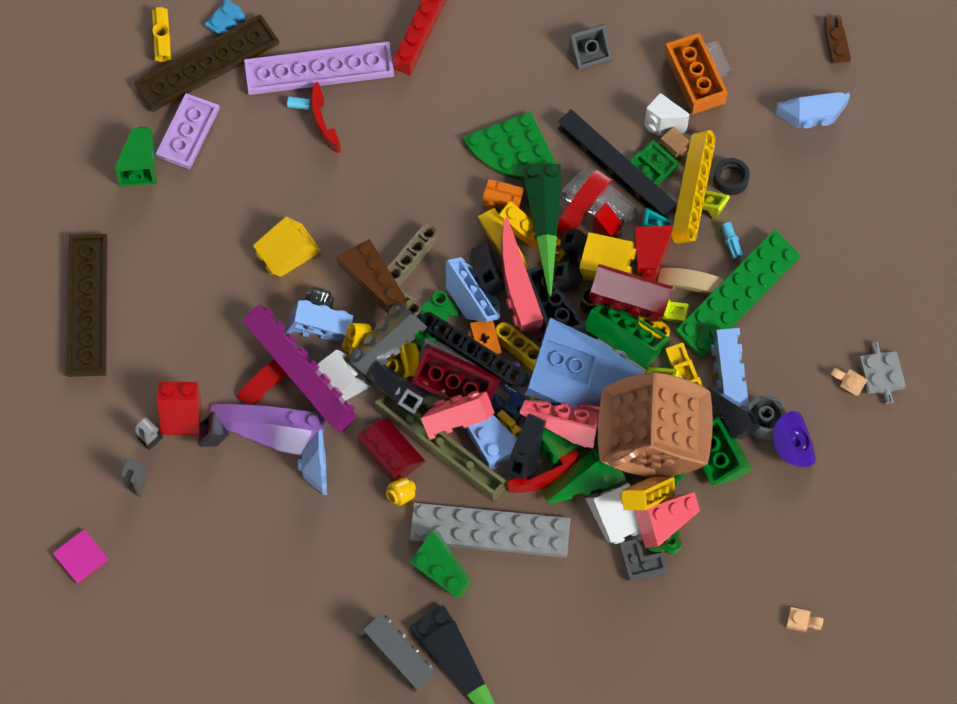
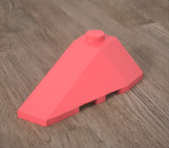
[520,400,600,448]

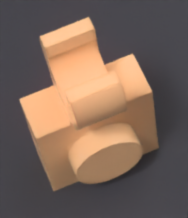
[831,368,868,396]
[787,607,824,632]

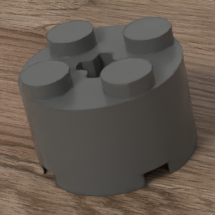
[748,395,786,440]

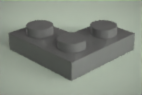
[619,538,668,582]

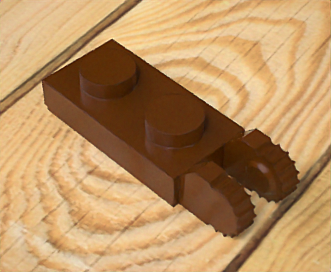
[824,15,851,63]

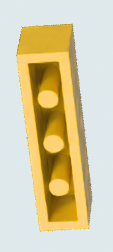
[620,477,676,510]

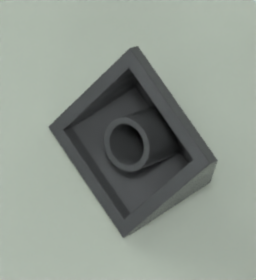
[569,24,613,69]

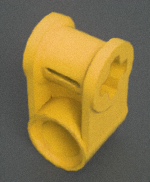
[342,323,372,357]

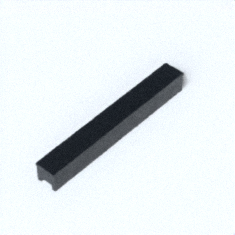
[558,109,677,218]

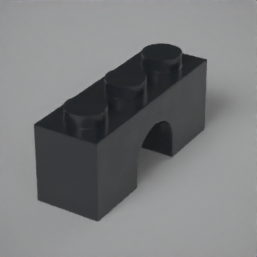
[553,229,588,291]

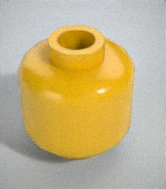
[386,477,416,506]

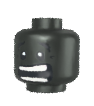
[305,287,334,309]

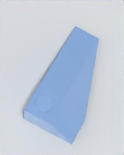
[298,430,327,495]

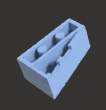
[286,300,353,342]

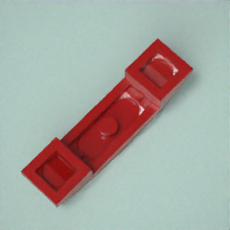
[312,82,341,153]
[557,170,612,237]
[237,359,287,405]
[507,450,579,493]

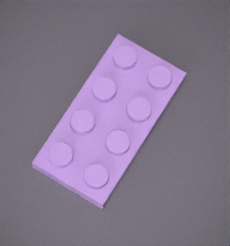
[156,93,220,169]

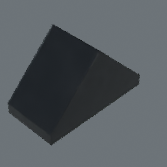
[198,411,229,447]

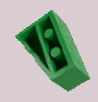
[410,530,474,598]

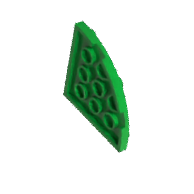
[463,111,556,180]

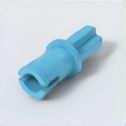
[720,222,743,259]

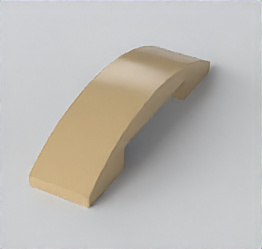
[657,268,724,294]

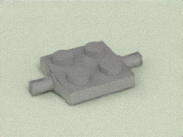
[859,342,906,404]

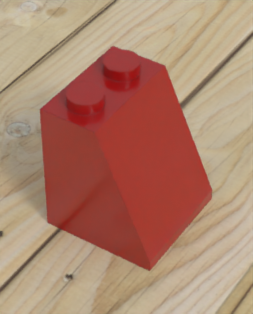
[633,225,673,281]
[157,381,202,435]

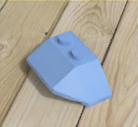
[775,93,850,129]
[446,257,500,322]

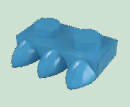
[205,0,246,36]

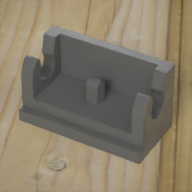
[122,457,149,497]

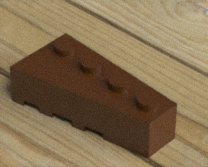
[336,239,407,314]

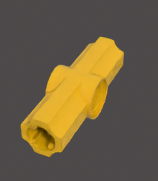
[152,7,171,63]

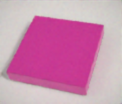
[53,529,109,584]

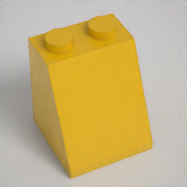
[253,216,322,277]
[579,232,637,281]

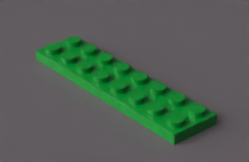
[674,229,801,358]

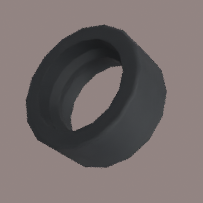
[714,158,750,195]

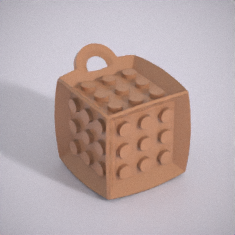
[598,372,712,477]

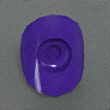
[773,411,816,467]

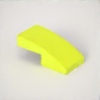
[663,299,690,323]

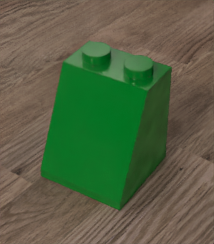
[115,126,157,187]
[540,428,588,468]

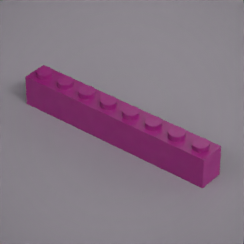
[242,305,357,432]

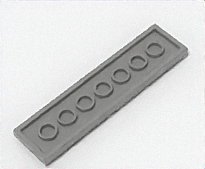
[410,503,571,558]

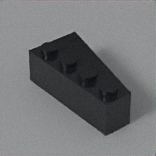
[526,265,587,335]

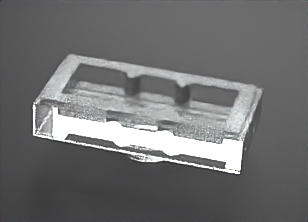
[705,41,732,77]

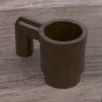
[580,288,597,313]

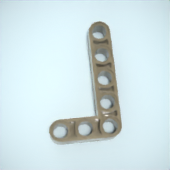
[387,224,437,319]

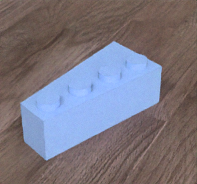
[463,415,517,470]

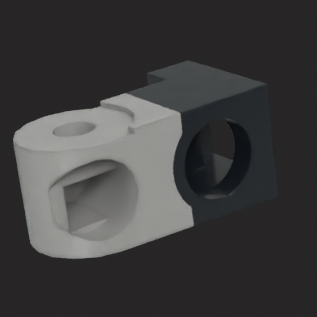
[135,418,163,450]

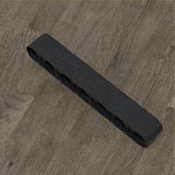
[420,312,529,388]

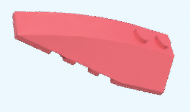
[501,218,543,335]

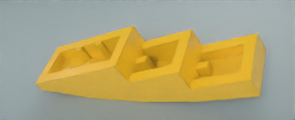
[477,208,530,270]
[664,343,703,387]

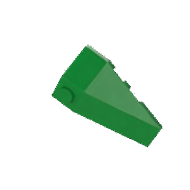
[541,448,627,504]

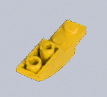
[497,201,565,263]

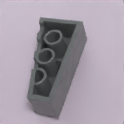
[348,301,427,377]
[358,614,435,692]

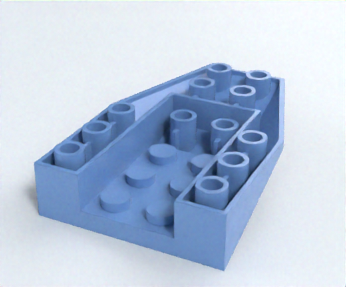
[525,318,644,407]

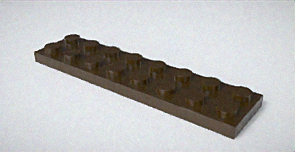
[134,14,279,112]
[67,234,108,377]

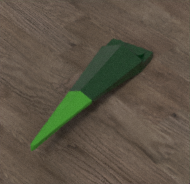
[523,164,562,297]

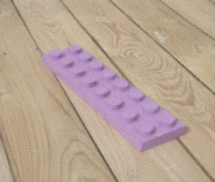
[244,42,394,95]

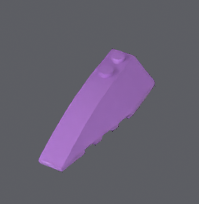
[210,404,326,456]

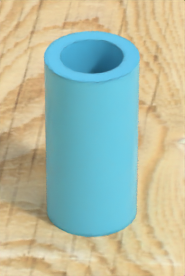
[287,96,311,110]

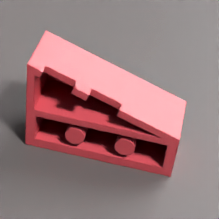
[421,391,495,440]
[635,492,700,548]

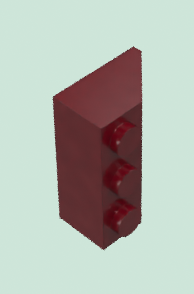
[358,419,425,482]

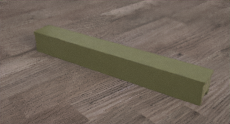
[375,393,506,502]

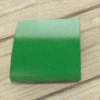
[630,140,680,186]

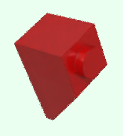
[592,203,623,239]

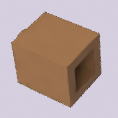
[660,127,690,160]

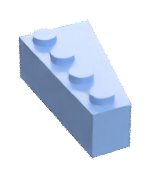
[711,328,749,408]

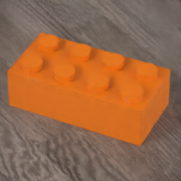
[664,33,728,115]

